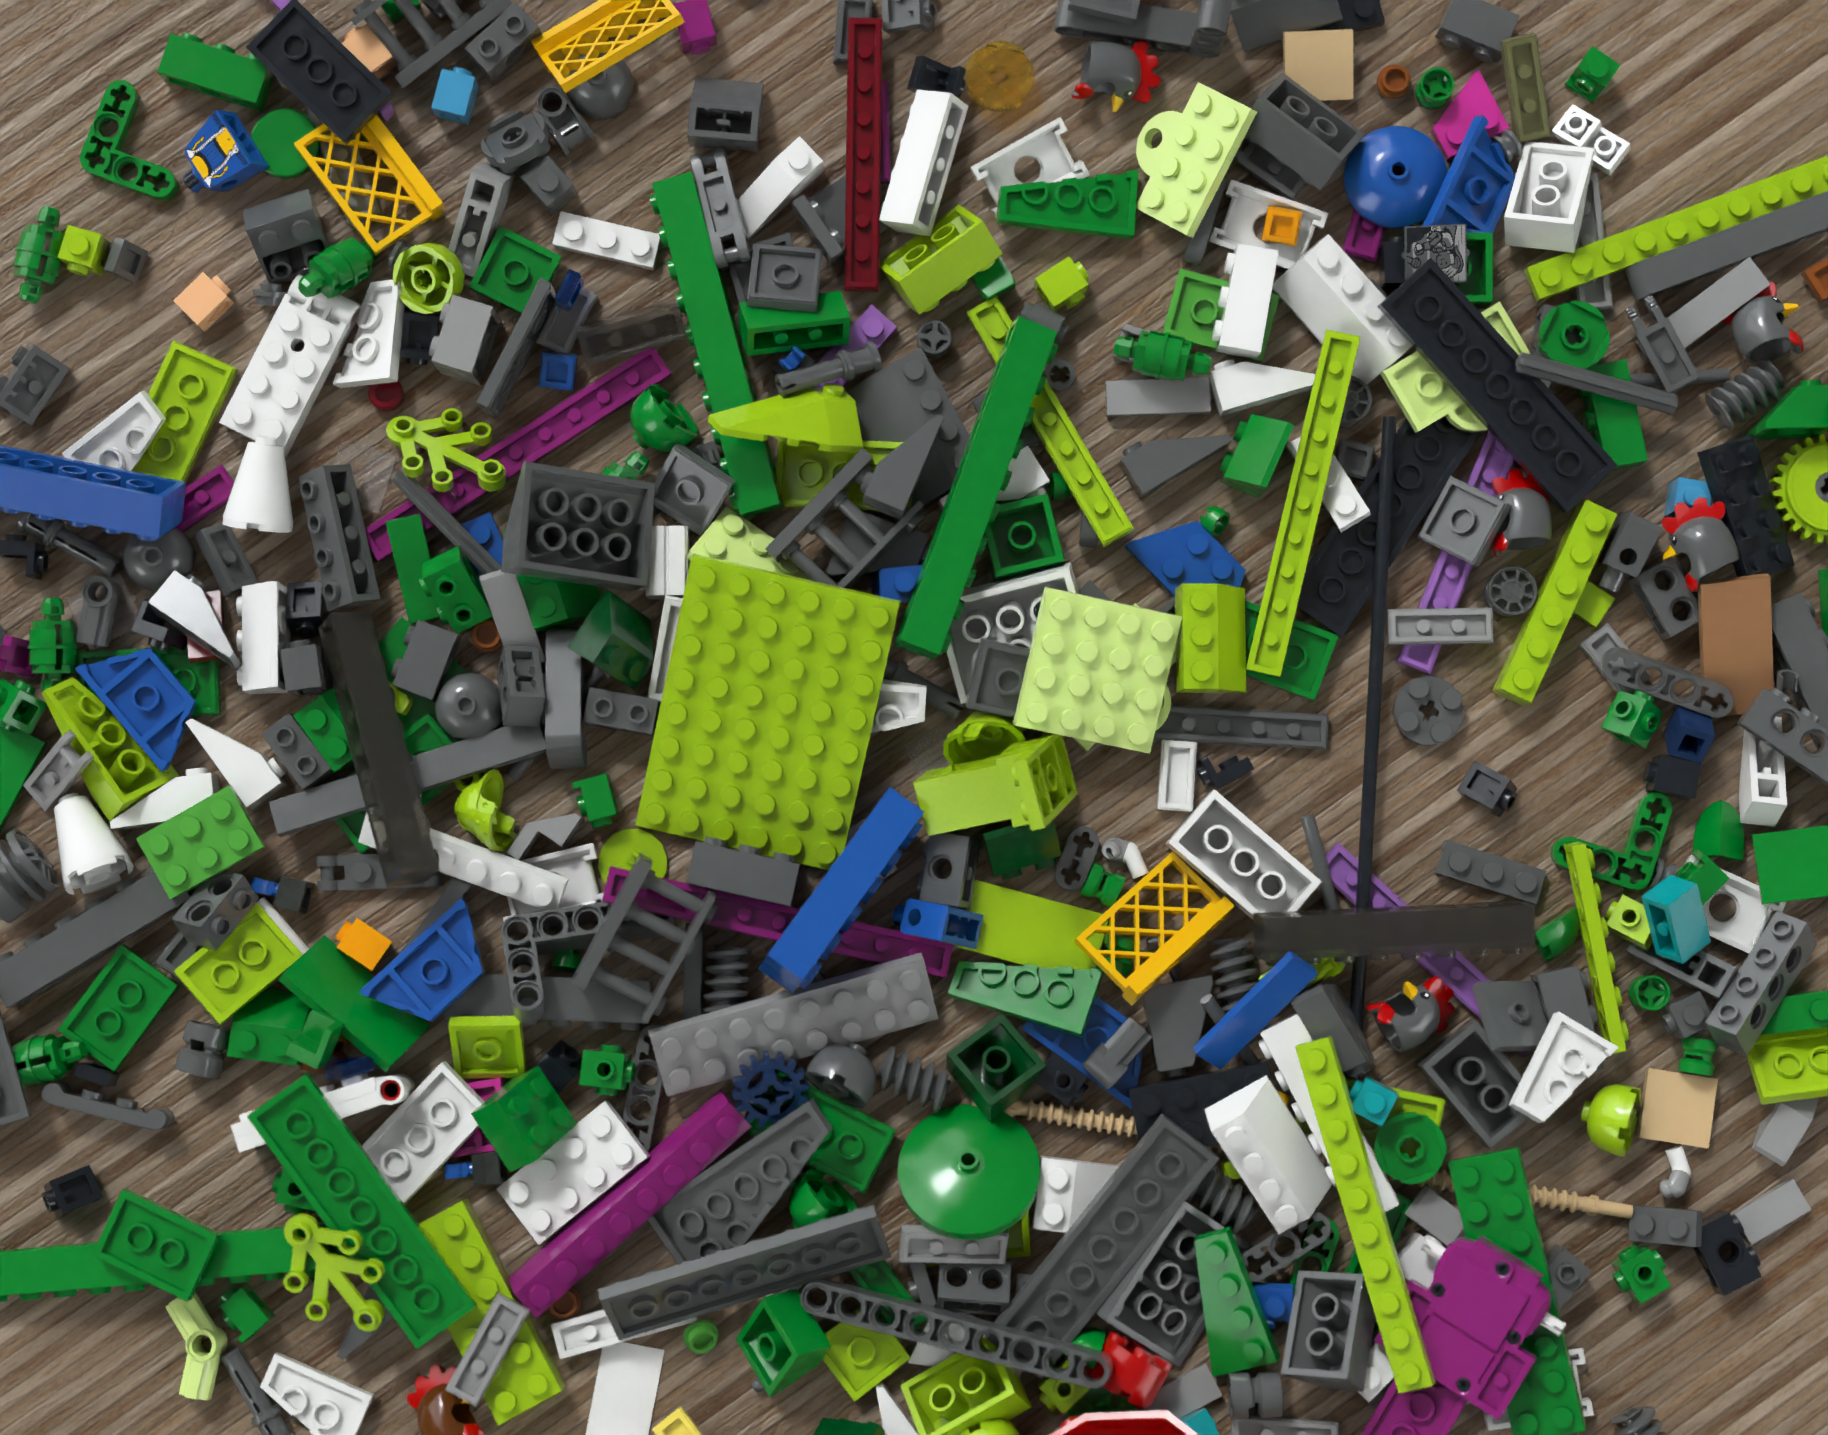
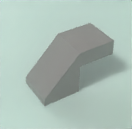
[507,813,584,861]
[1752,1097,1819,1167]
[1404,1185,1466,1247]

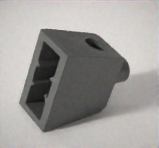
[1598,512,1663,593]

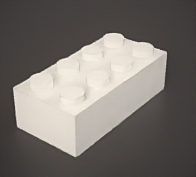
[1165,789,1322,936]

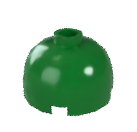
[630,383,698,453]
[788,1169,858,1229]

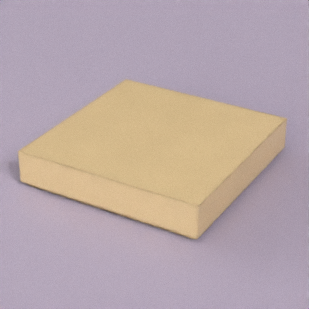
[1283,29,1354,101]
[1636,1068,1718,1149]

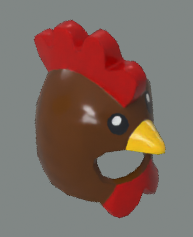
[407,1365,485,1435]

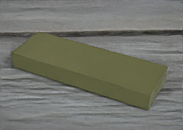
[1500,33,1551,143]

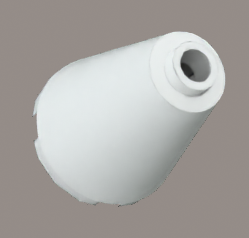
[222,436,293,533]
[54,793,134,894]

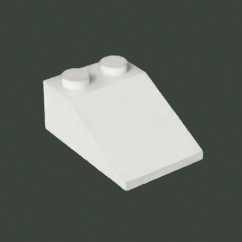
[1504,141,1594,253]
[1031,1155,1119,1233]

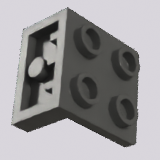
[792,175,887,267]

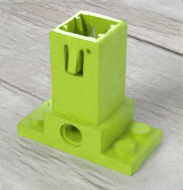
[913,732,1078,836]

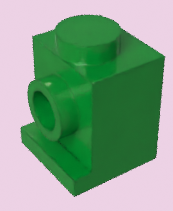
[1564,46,1621,104]
[572,774,619,829]
[1675,849,1730,905]
[218,1284,275,1343]

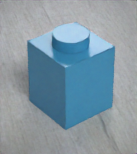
[431,67,479,125]
[1664,477,1711,518]

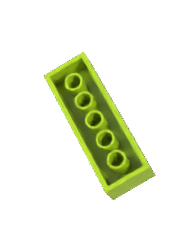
[419,1198,566,1426]

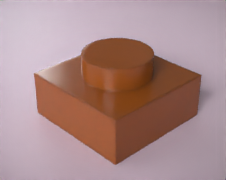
[1801,257,1828,303]

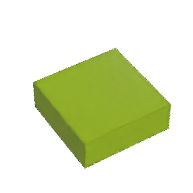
[1572,580,1615,628]

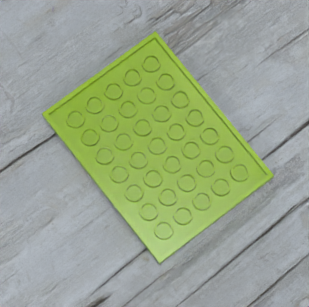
[635,554,901,870]

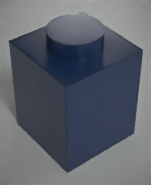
[1664,705,1715,764]

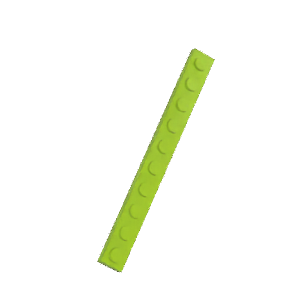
[1523,155,1828,302]
[1246,329,1360,678]
[1295,1035,1436,1393]

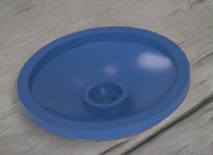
[1344,126,1448,229]

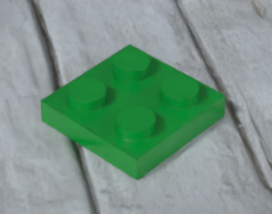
[469,226,563,314]

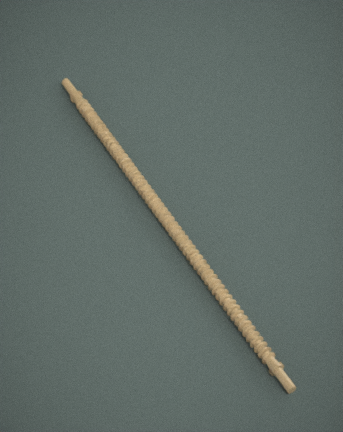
[972,1099,1633,1219]

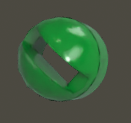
[1048,472,1072,500]
[1200,506,1230,537]
[551,949,581,973]

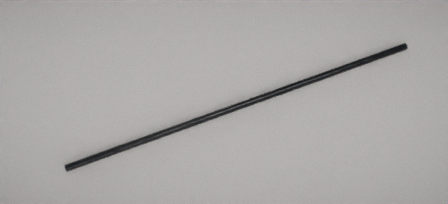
[1346,416,1397,1080]

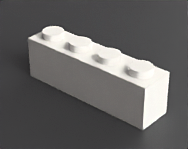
[879,90,968,236]

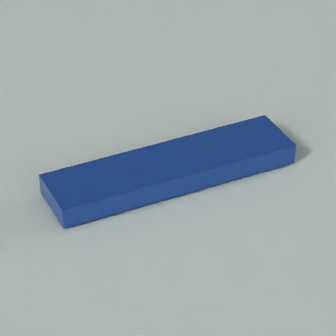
[1193,951,1318,1070]

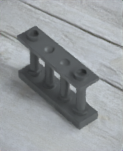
[351,0,513,88]
[765,448,925,589]
[572,853,718,1023]

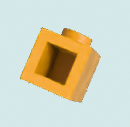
[335,918,392,972]

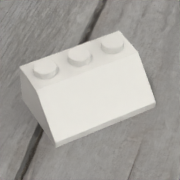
[236,581,291,694]

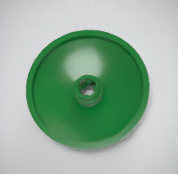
[898,1104,1040,1240]

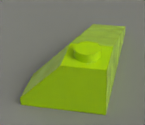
[708,383,863,453]
[42,677,179,822]

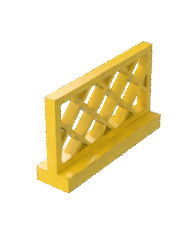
[531,0,684,93]
[293,114,444,255]
[1074,851,1235,1006]

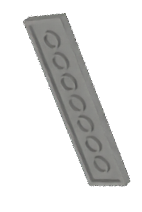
[648,953,938,1097]

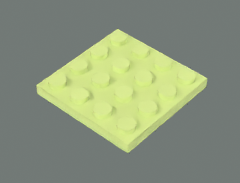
[1013,587,1182,754]

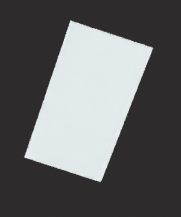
[585,1342,665,1435]

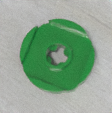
[1538,301,1610,369]
[1374,1111,1446,1184]

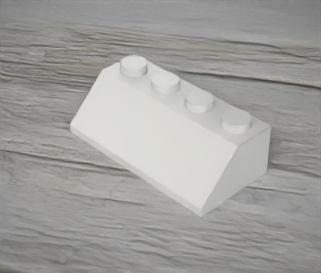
[1272,234,1412,384]
[1204,1075,1332,1234]

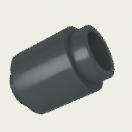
[1020,302,1069,344]

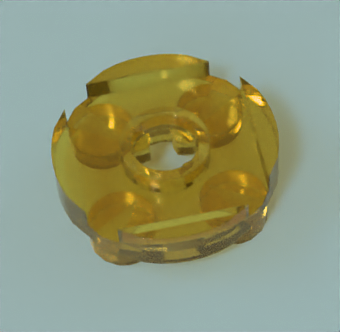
[965,41,1034,112]

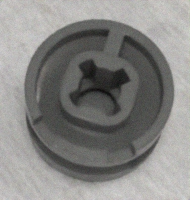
[1340,376,1372,428]
[1484,567,1538,618]

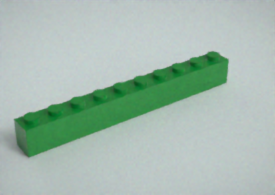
[650,171,785,519]
[894,316,1058,660]
[0,1223,329,1302]

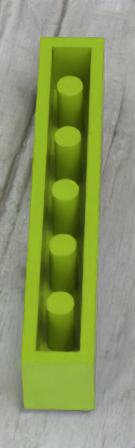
[1492,499,1617,706]

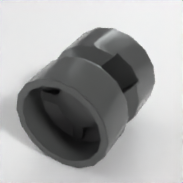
[175,1020,231,1079]
[1227,1370,1283,1420]

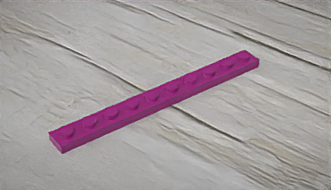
[365,345,672,563]
[602,866,953,978]

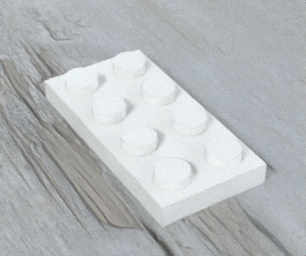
[362,1061,485,1205]
[497,1100,650,1245]

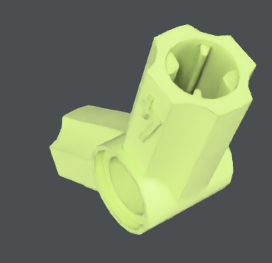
[165,1292,228,1400]

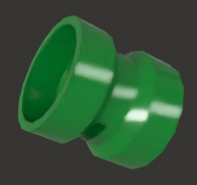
[1415,67,1455,110]
[1080,863,1126,908]
[1097,934,1134,975]
[1627,975,1671,1011]
[1677,1037,1717,1076]

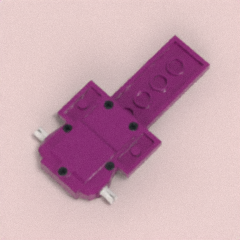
[1361,1236,1566,1435]

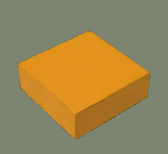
[1262,205,1303,247]

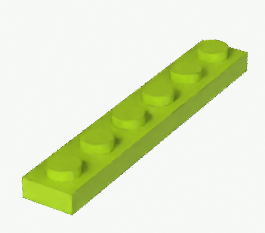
[1564,842,1629,1054]

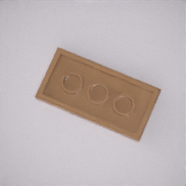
[1698,573,1774,718]

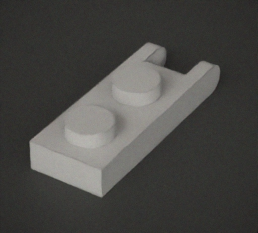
[23,730,94,812]

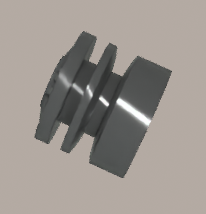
[0,829,60,923]

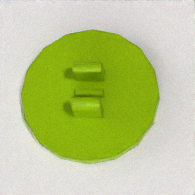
[598,829,667,884]

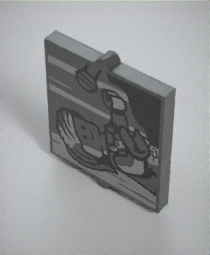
[1401,224,1470,283]

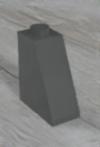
[826,512,929,579]
[1141,975,1213,1077]
[1291,983,1375,1079]

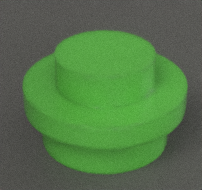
[683,1319,718,1354]

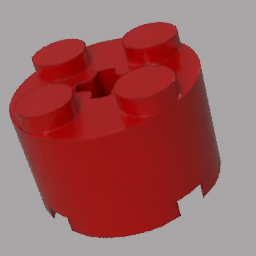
[1088,1330,1173,1410]

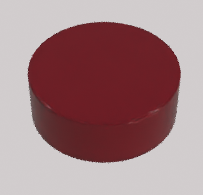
[368,381,405,412]

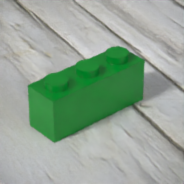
[157,33,275,112]
[738,291,850,356]
[1576,359,1648,471]

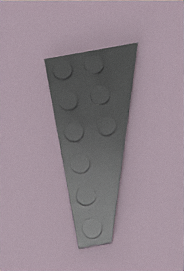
[648,1098,832,1265]

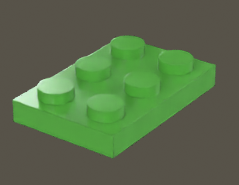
[1162,268,1280,364]
[136,785,266,900]

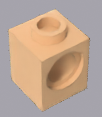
[342,24,397,79]
[173,272,234,332]

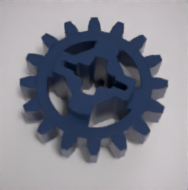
[732,1051,809,1128]

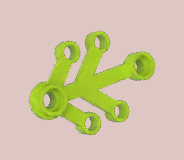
[386,408,506,492]
[284,1214,386,1332]

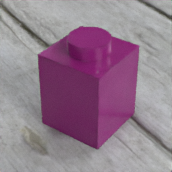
[673,0,717,55]

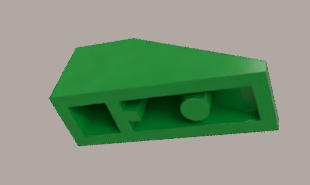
[1761,990,1828,1035]

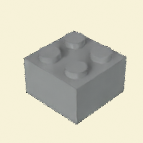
[429,295,501,386]

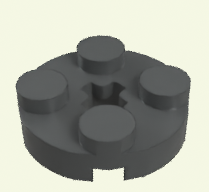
[481,111,550,174]
[1392,676,1464,746]

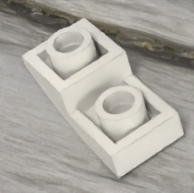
[1552,104,1631,176]

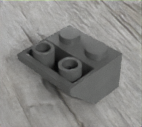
[687,77,764,152]
[243,188,330,284]

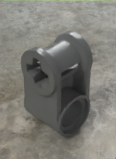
[536,86,595,156]

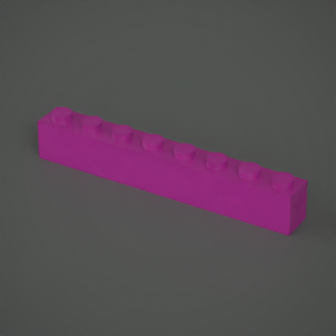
[508,1089,751,1318]

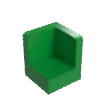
[286,1009,345,1070]

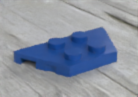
[1423,115,1516,233]
[1125,521,1246,596]
[75,648,198,772]
[359,898,486,1022]
[1022,996,1144,1109]

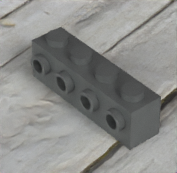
[298,464,380,612]

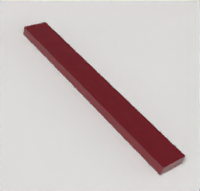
[844,18,883,292]

